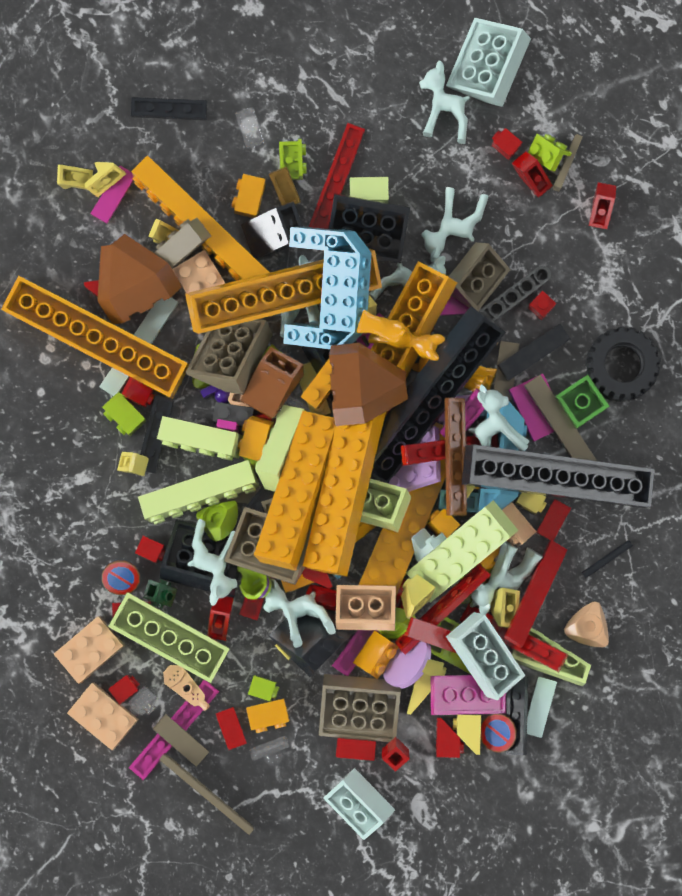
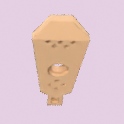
[163,665,210,711]

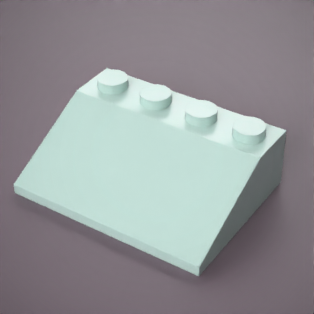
[446,18,531,107]

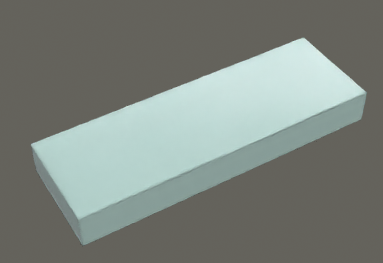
[527,677,557,738]

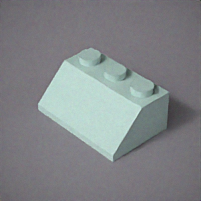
[324,768,395,840]

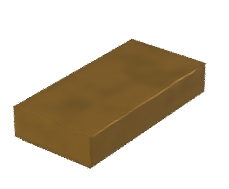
[269,166,301,206]

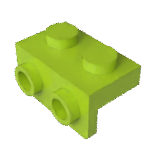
[528,134,572,171]
[279,139,307,180]

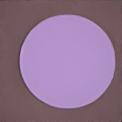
[383,641,431,688]

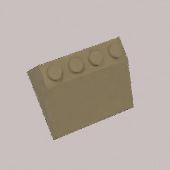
[186,319,273,395]
[224,507,311,585]
[319,674,401,742]

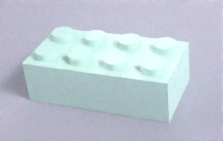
[446,612,525,700]

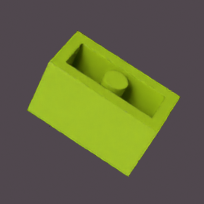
[102,391,147,436]
[248,675,279,701]

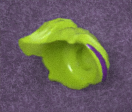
[237,566,271,599]

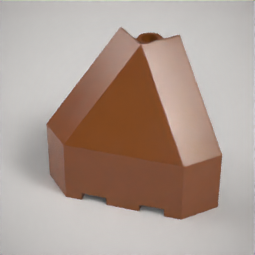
[98,234,183,324]
[329,343,408,426]

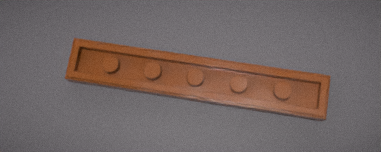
[445,398,467,516]

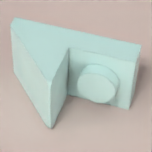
[412,528,447,562]

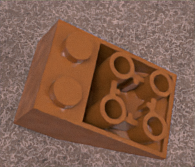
[240,347,304,419]

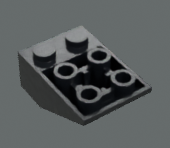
[241,202,303,259]

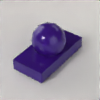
[201,385,230,404]

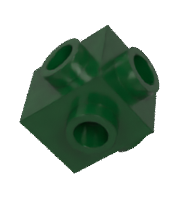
[143,579,177,609]

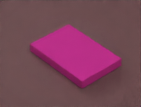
[508,374,554,442]

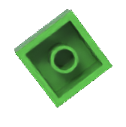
[555,375,610,429]

